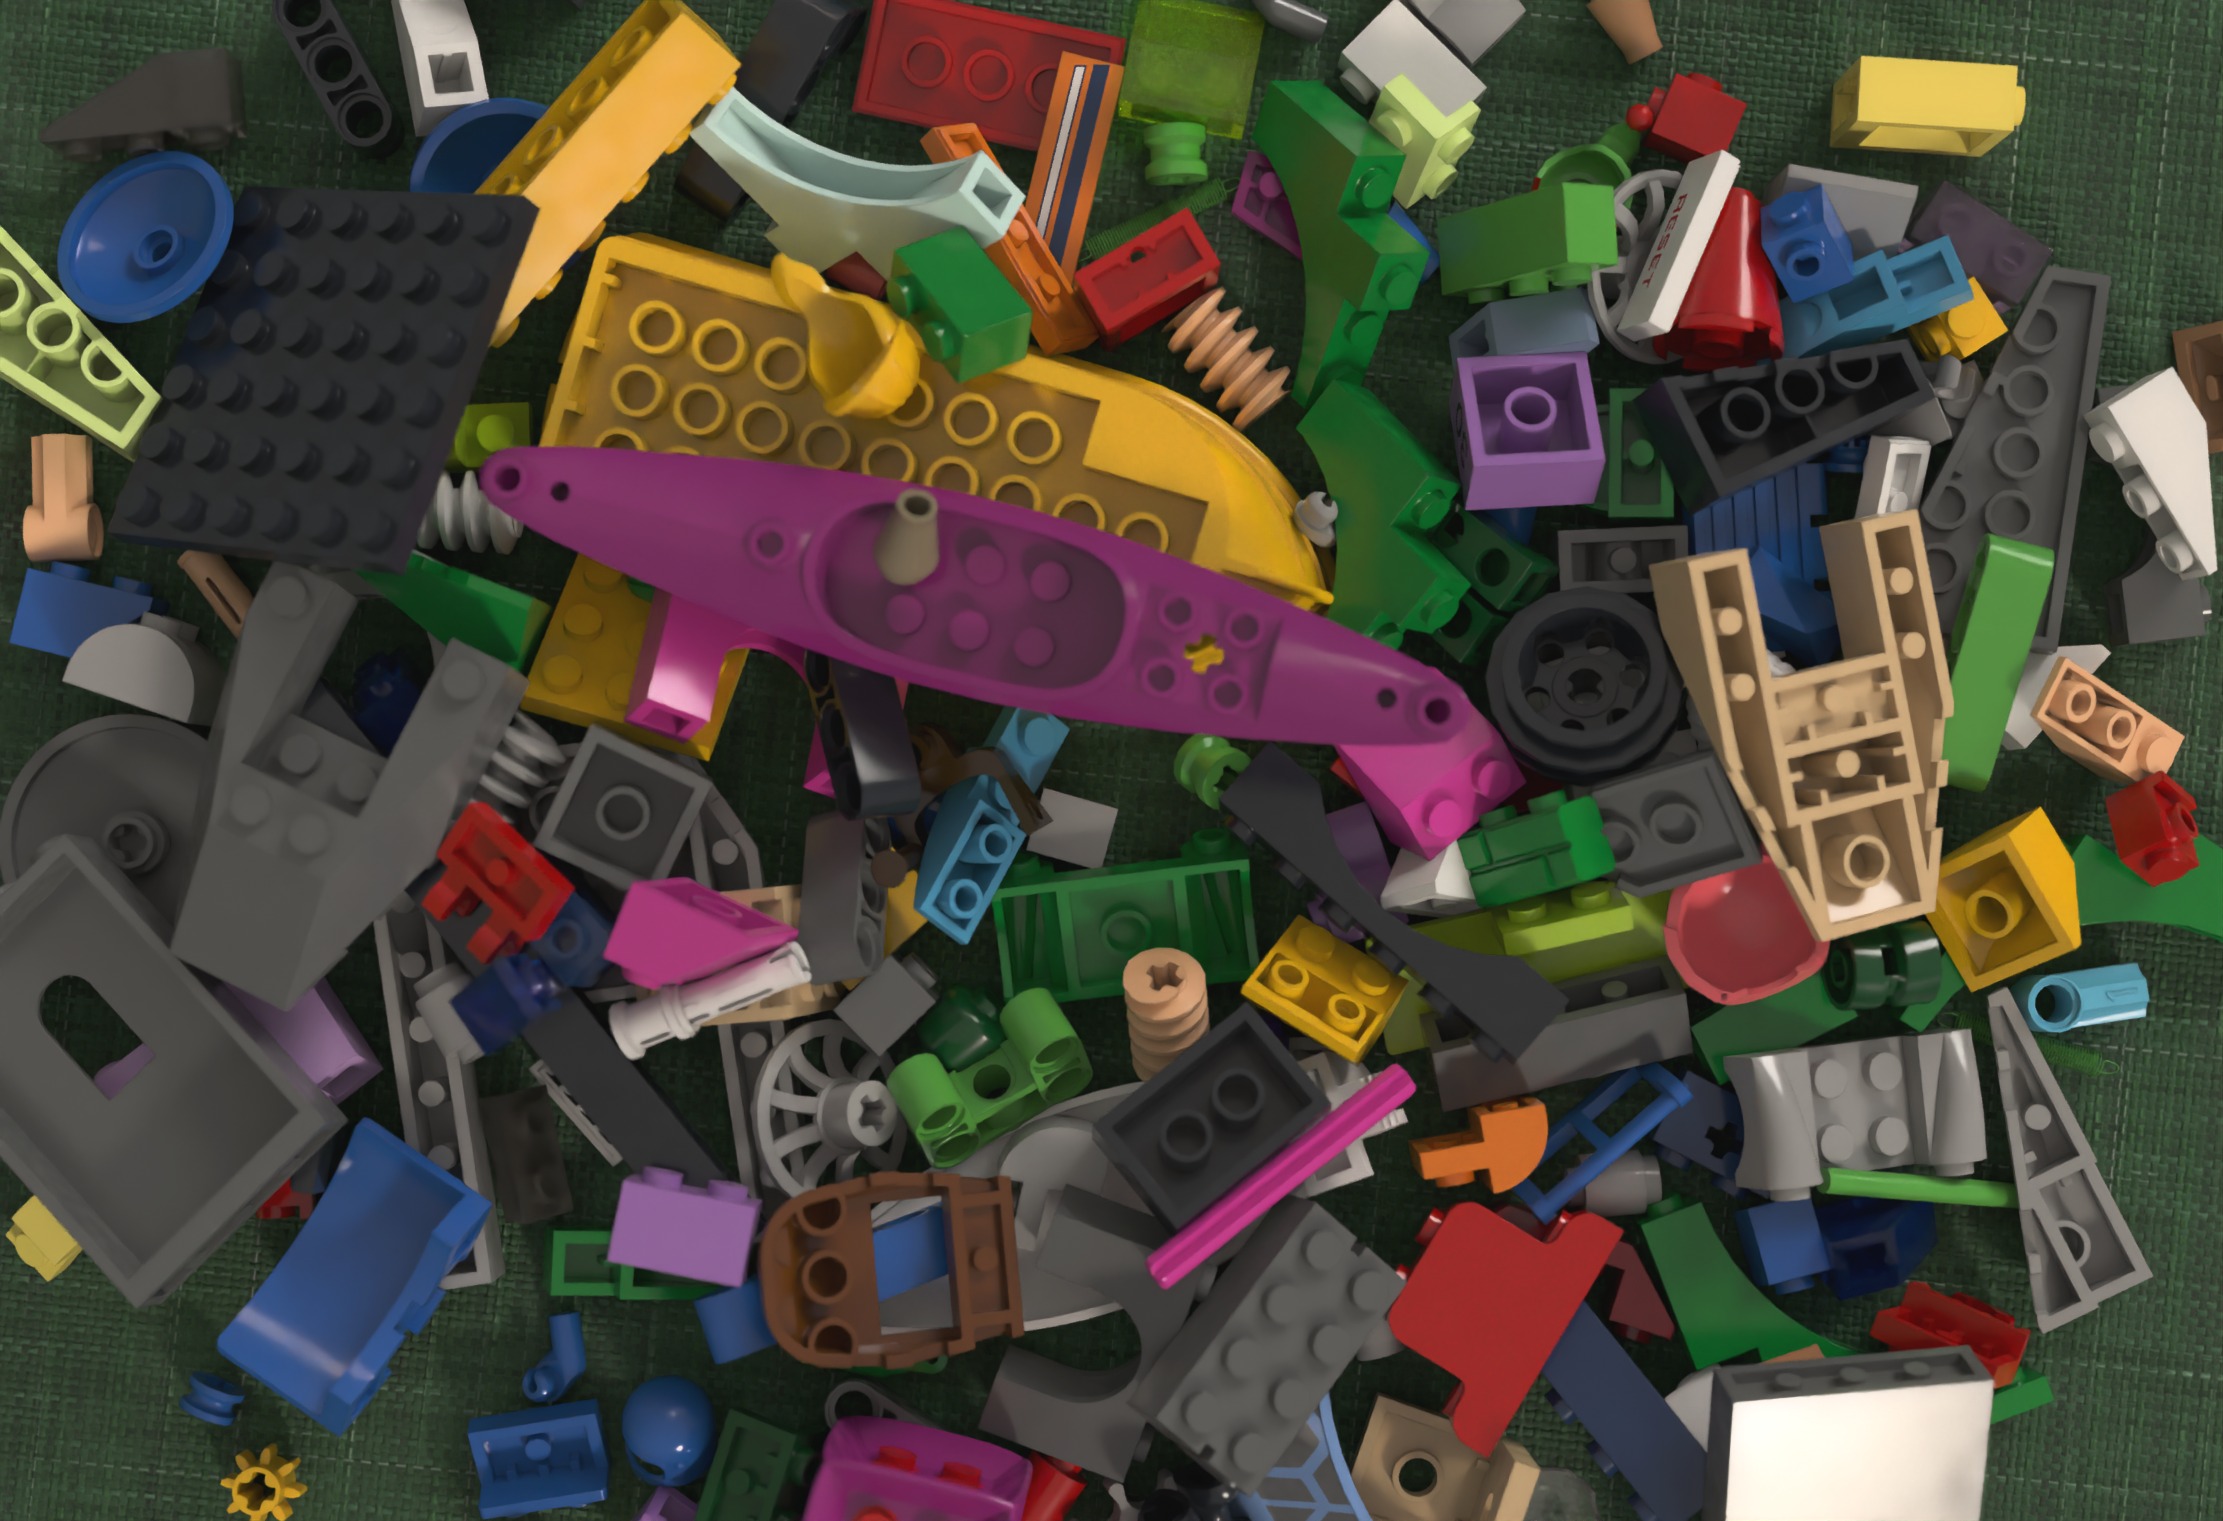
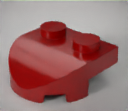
[1870,1282,2031,1389]

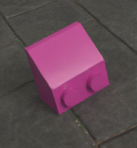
[1333,666,1526,861]
[603,877,799,989]

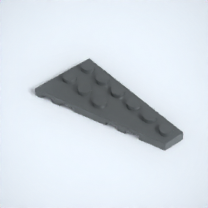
[1918,265,2111,655]

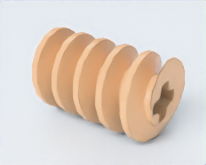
[1161,286,1292,432]
[1123,948,1210,1083]

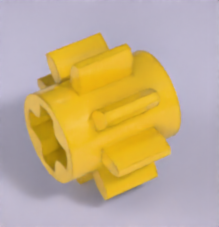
[221,1443,307,1521]

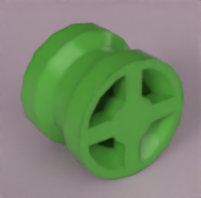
[1143,122,1208,186]
[1174,734,1252,810]

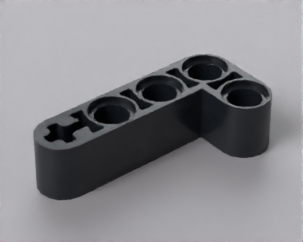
[674,0,868,225]

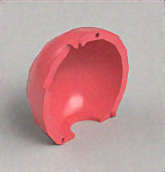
[1662,842,1830,1005]

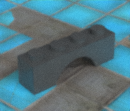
[2086,385,2211,647]

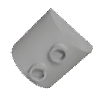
[62,611,226,726]

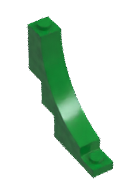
[1631,1191,2054,1425]

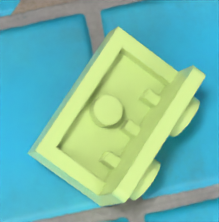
[1369,73,1481,209]

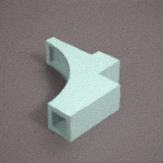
[689,87,1025,282]

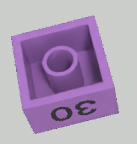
[1449,351,1605,510]

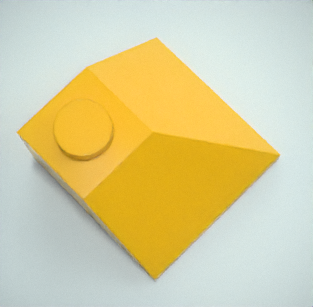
[1925,806,2081,992]

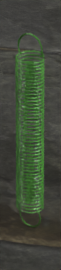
[1078,177,1240,262]
[1937,1011,2120,1077]

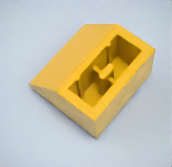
[1240,914,1409,1068]

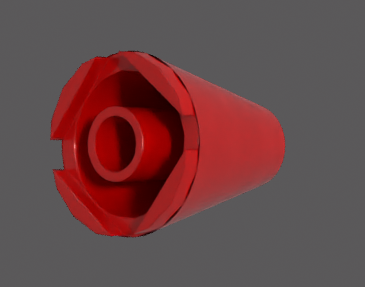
[1652,187,1785,374]

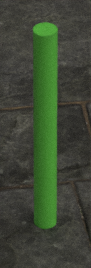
[1816,1167,2019,1209]

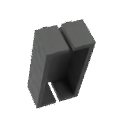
[1126,1194,1408,1497]

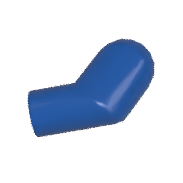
[522,1310,587,1403]

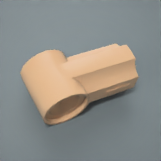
[23,434,104,562]

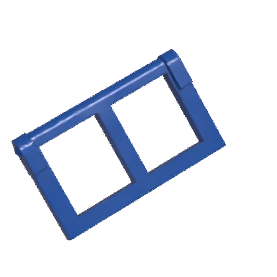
[1510,1062,1693,1226]

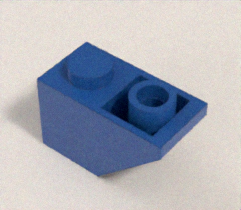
[9,561,170,658]

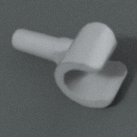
[1918,354,1976,402]

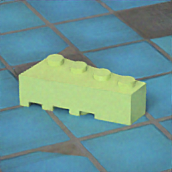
[0,225,163,463]

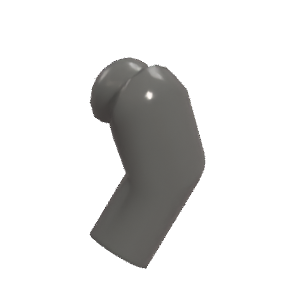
[1250,0,1328,44]

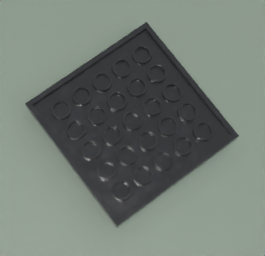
[107,186,540,576]

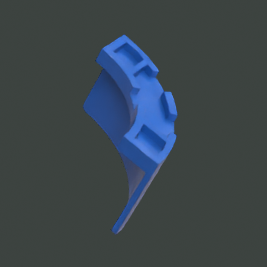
[216,1118,493,1437]

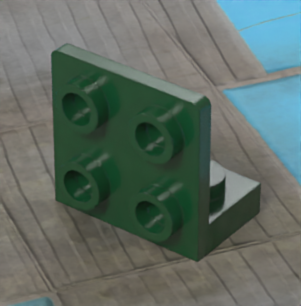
[694,1407,831,1521]

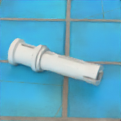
[609,941,811,1060]

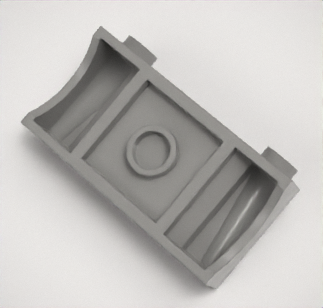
[1723,1028,1987,1201]

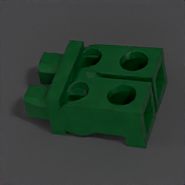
[1424,493,1561,667]

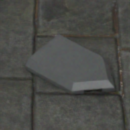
[1585,747,1763,898]

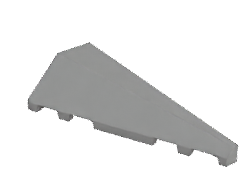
[1986,987,2153,1334]

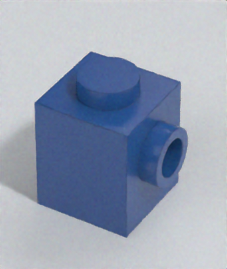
[1761,184,1855,304]
[1733,1198,1831,1295]

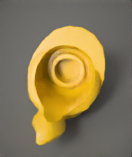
[771,253,920,418]

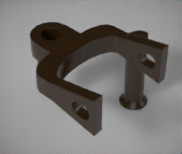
[871,722,1053,888]

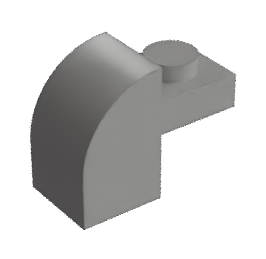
[997,1115,1109,1251]

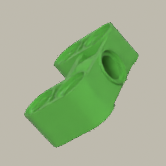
[887,987,1093,1170]

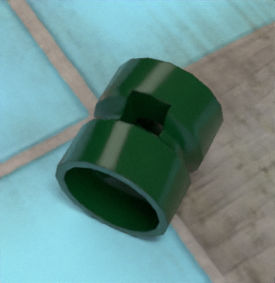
[1821,920,1942,1011]

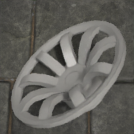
[1587,169,1684,364]
[752,1019,907,1199]

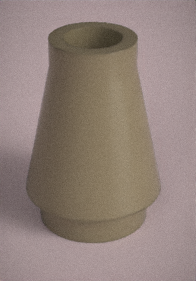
[872,489,939,585]

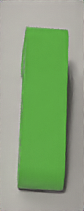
[1942,533,2054,793]

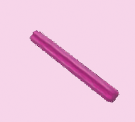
[1144,1064,1416,1289]

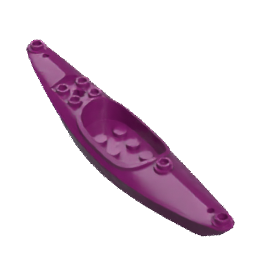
[480,446,1470,746]

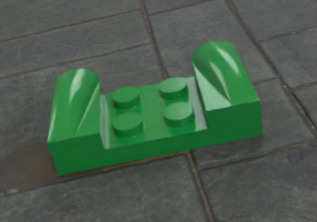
[991,828,1260,1006]

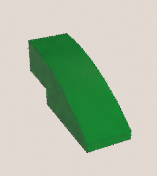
[542,1224,748,1300]

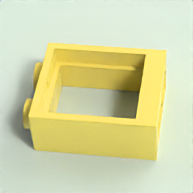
[1830,56,2025,157]

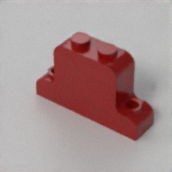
[1386,1200,1624,1458]

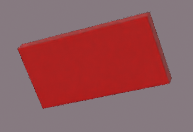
[852,0,1127,152]

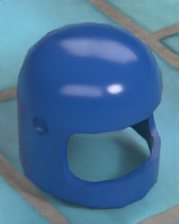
[622,1375,718,1488]

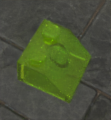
[1118,0,1265,140]

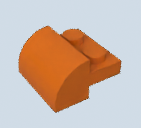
[1408,1093,1548,1194]

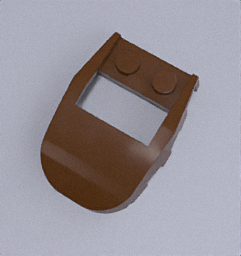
[758,1171,1025,1370]

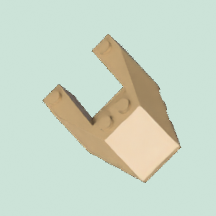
[1649,509,1954,942]

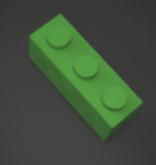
[1437,182,1618,307]

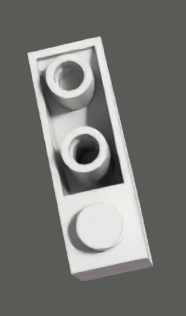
[391,0,489,137]
[2083,367,2217,581]

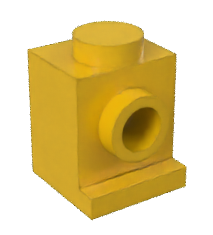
[1905,276,2008,362]

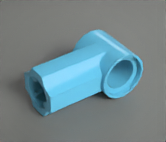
[2010,962,2150,1033]

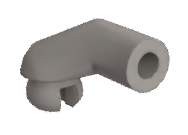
[1293,492,1338,549]

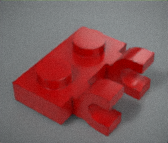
[421,801,575,965]

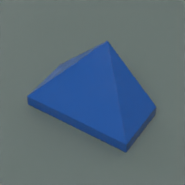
[1748,546,1841,668]

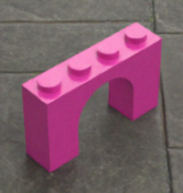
[623,587,909,799]

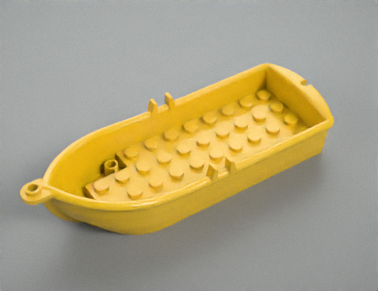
[539,232,1336,673]

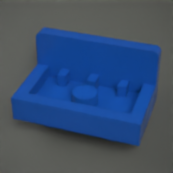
[467,1399,612,1519]

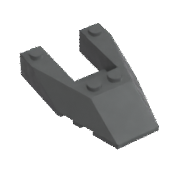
[169,561,531,1012]

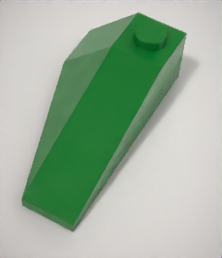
[353,552,554,679]

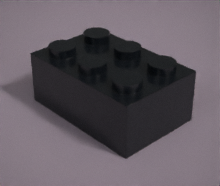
[1092,1002,1332,1238]

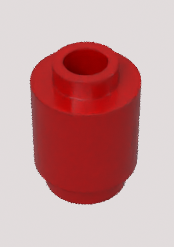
[1021,1449,1087,1521]

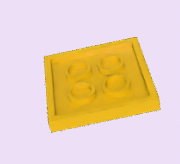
[520,552,750,762]

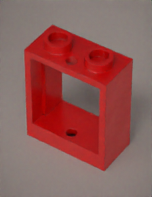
[1073,207,1221,353]

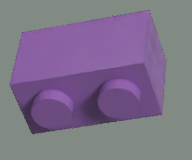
[607,1167,762,1287]

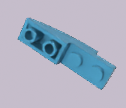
[1757,235,1974,366]
[913,705,1070,944]

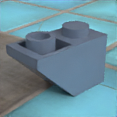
[1448,287,1599,372]

